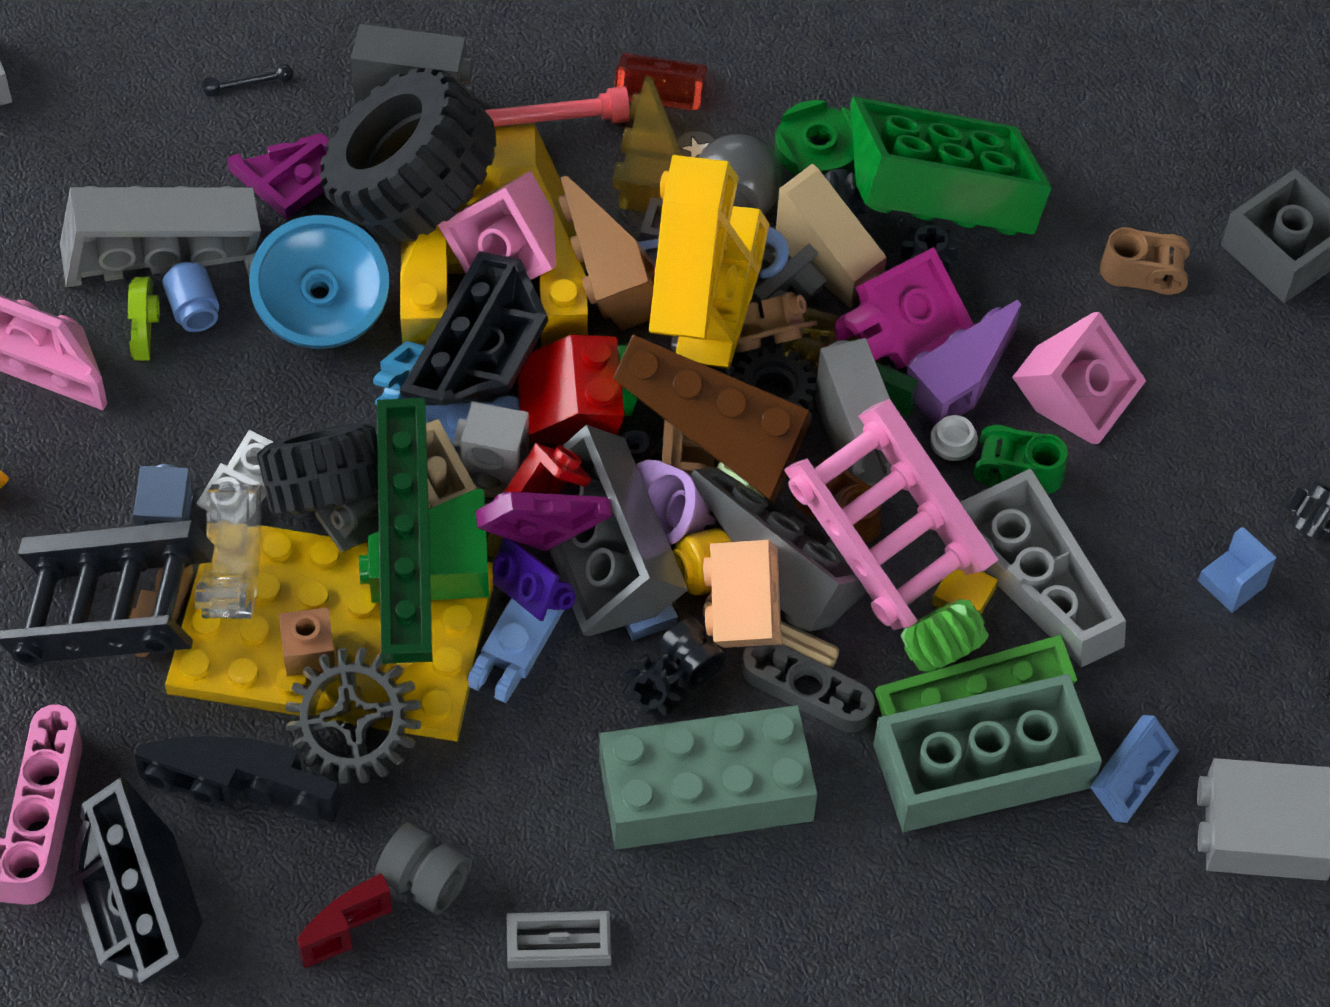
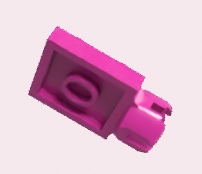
[834,247,974,370]

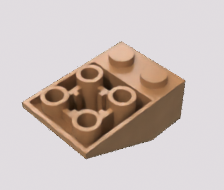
[559,175,655,331]

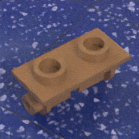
[735,292,818,354]

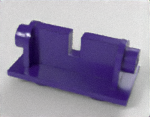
[492,538,575,621]

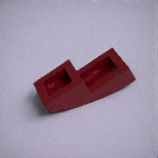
[297,873,392,969]

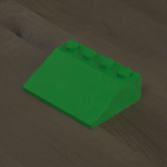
[850,96,1052,235]

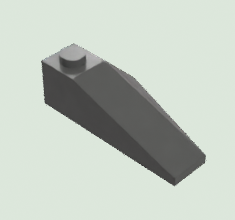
[690,467,867,632]

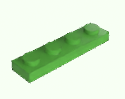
[874,635,1077,716]

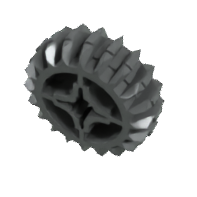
[286,648,422,783]

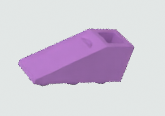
[907,300,1021,425]

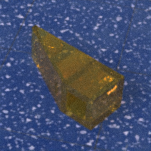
[612,76,682,212]

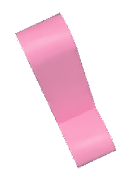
[0,704,83,905]

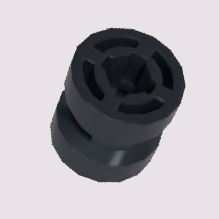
[658,617,726,687]

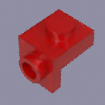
[505,443,592,494]

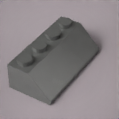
[549,425,688,636]

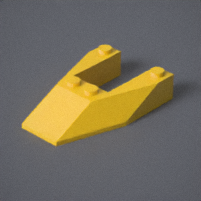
[400,123,588,347]

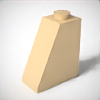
[776,164,887,308]

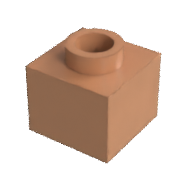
[279,607,336,676]

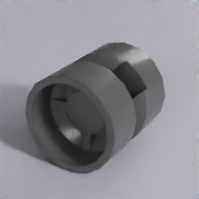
[375,821,472,915]

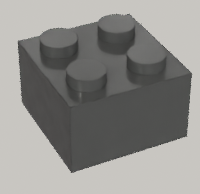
[1221,168,1330,304]

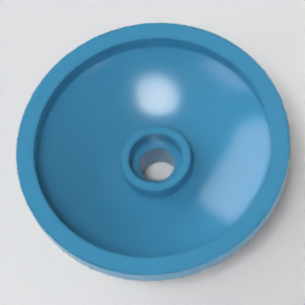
[249,215,389,349]

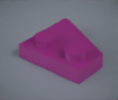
[475,492,613,551]

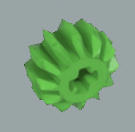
[901,599,989,672]

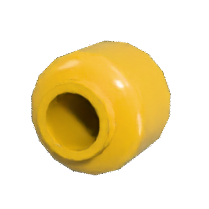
[672,528,732,595]

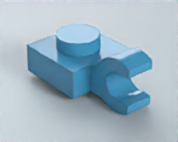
[373,341,425,405]

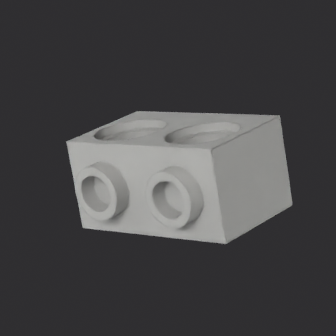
[454,401,529,498]

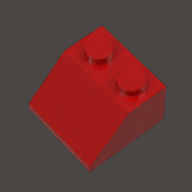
[516,335,624,444]

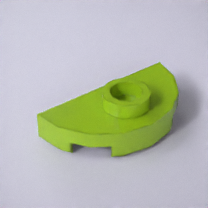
[128,277,160,361]

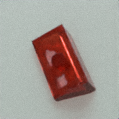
[614,53,708,110]

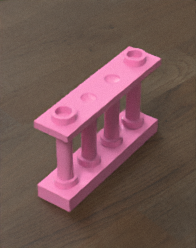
[784,398,999,630]

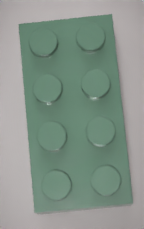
[873,674,1102,832]
[599,705,817,850]

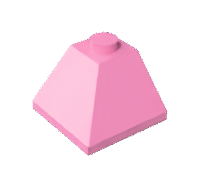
[438,171,556,280]
[1012,312,1146,444]

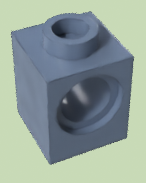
[133,464,193,526]

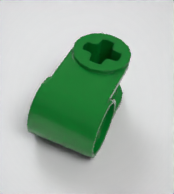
[973,425,1068,494]

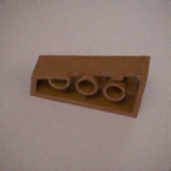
[613,335,813,504]

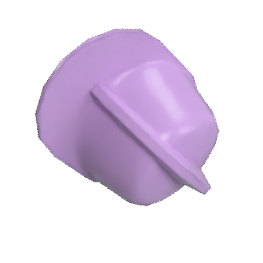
[636,460,717,546]

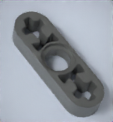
[742,644,875,733]

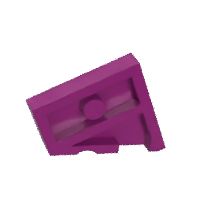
[227,133,329,220]

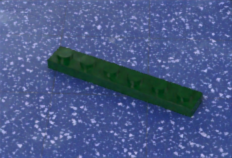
[377,398,433,664]

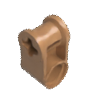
[1099,227,1190,295]

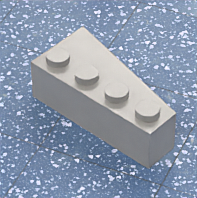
[60,186,261,287]
[960,469,1126,667]

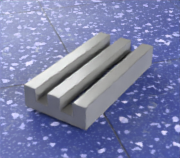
[507,911,611,968]

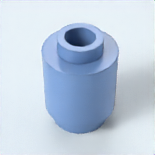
[162,262,219,332]

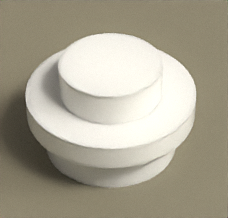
[930,415,978,461]

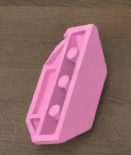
[0,295,108,410]

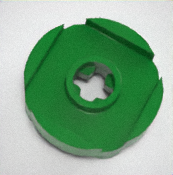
[774,100,855,177]

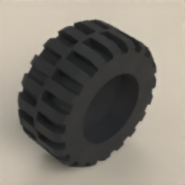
[320,68,496,244]

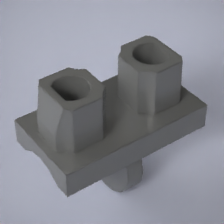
[750,243,828,316]

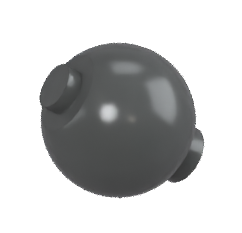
[698,134,782,215]

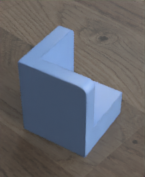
[1198,527,1276,613]

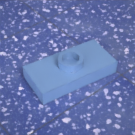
[1090,715,1179,823]

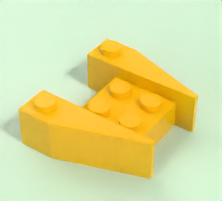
[649,155,770,369]

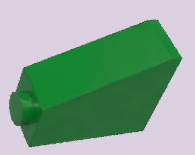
[359,489,489,603]

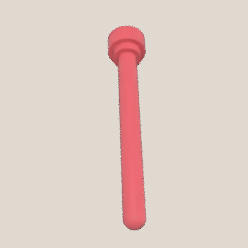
[485,87,630,127]

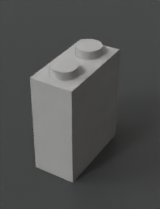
[815,338,892,486]
[1197,758,1330,881]

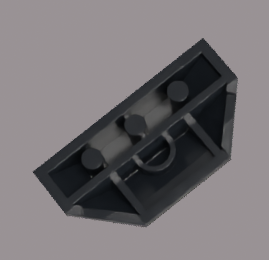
[400,251,549,406]
[71,778,203,985]

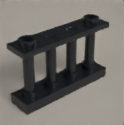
[0,520,215,666]

